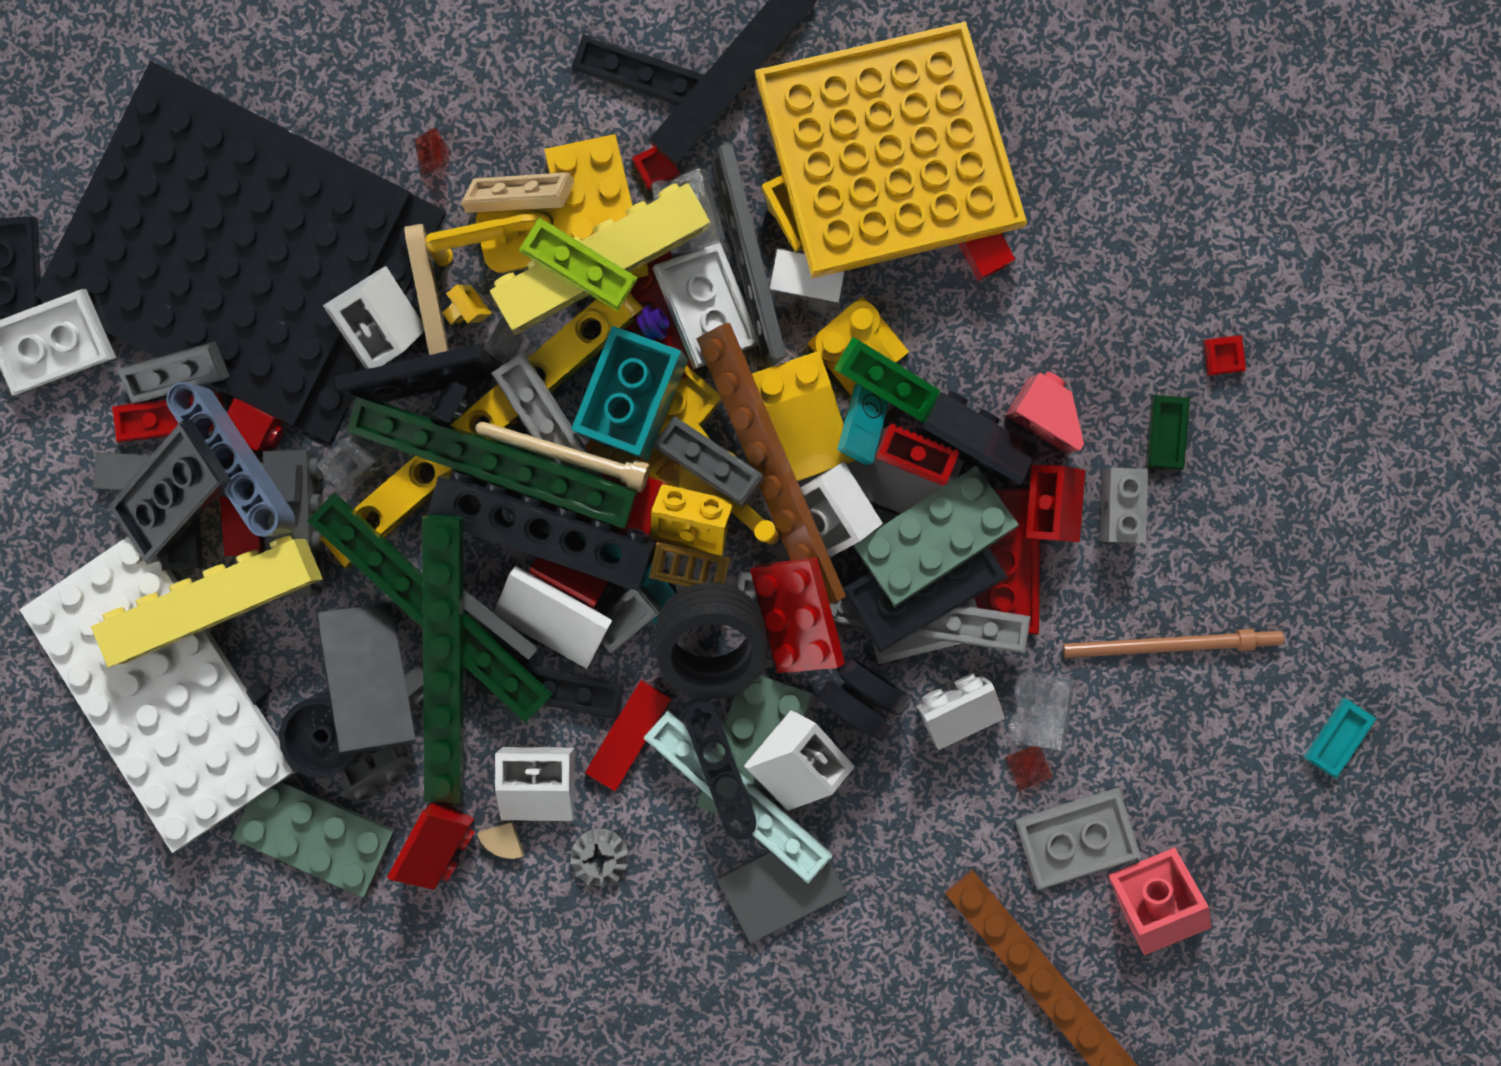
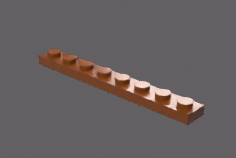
[696,323,846,604]
[945,869,1138,1066]

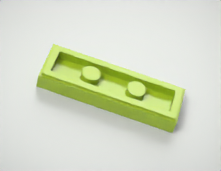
[519,217,638,312]

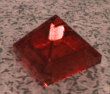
[415,128,450,175]
[1005,743,1053,791]

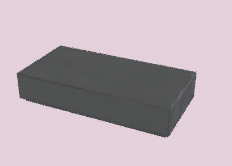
[601,585,663,654]

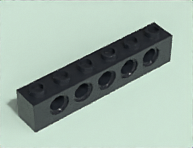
[428,469,657,591]

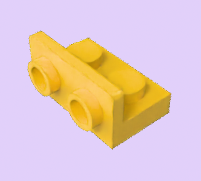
[651,485,733,556]

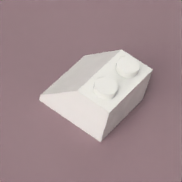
[800,462,883,557]

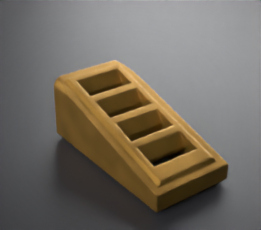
[649,541,731,587]

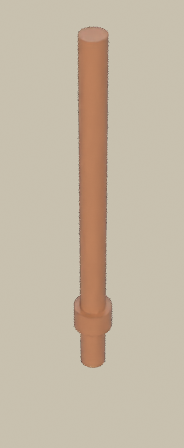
[1063,629,1284,658]

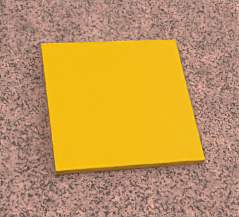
[755,22,1027,279]

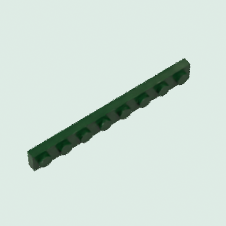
[347,395,638,529]
[307,493,552,723]
[422,515,464,804]

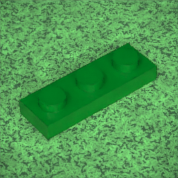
[834,337,941,422]

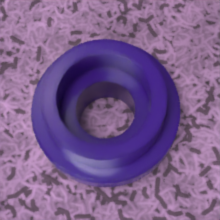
[637,305,670,341]

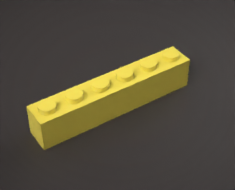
[490,183,710,336]
[90,535,323,668]

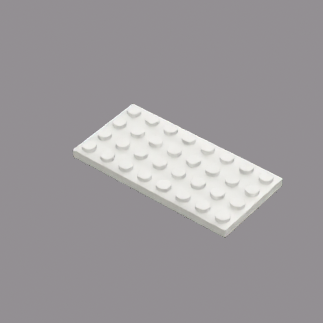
[19,536,297,853]

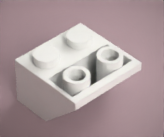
[323,266,424,369]
[917,673,1005,750]
[744,710,855,810]
[495,747,575,821]

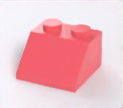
[1005,372,1084,454]
[1108,847,1212,956]

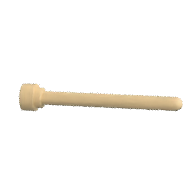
[475,422,650,493]

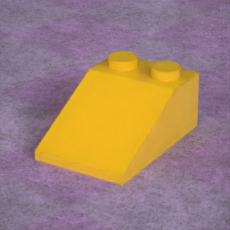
[752,351,855,482]

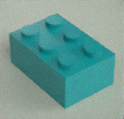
[571,326,688,462]

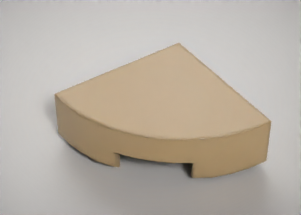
[477,820,524,859]

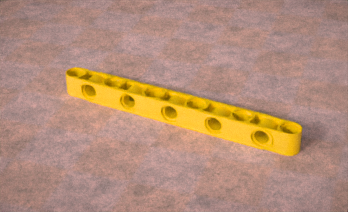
[321,293,643,568]

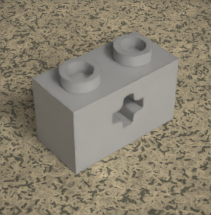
[1100,468,1148,543]

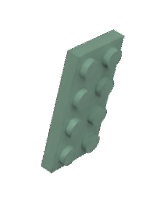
[854,466,1019,608]
[696,674,812,820]
[232,780,395,898]

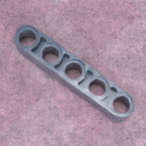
[166,382,295,538]

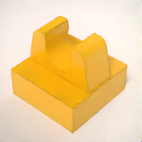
[442,284,492,325]

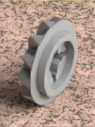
[570,829,629,888]

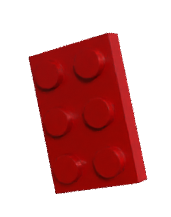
[750,557,845,673]

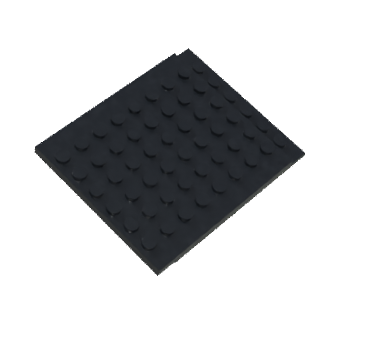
[34,61,446,443]

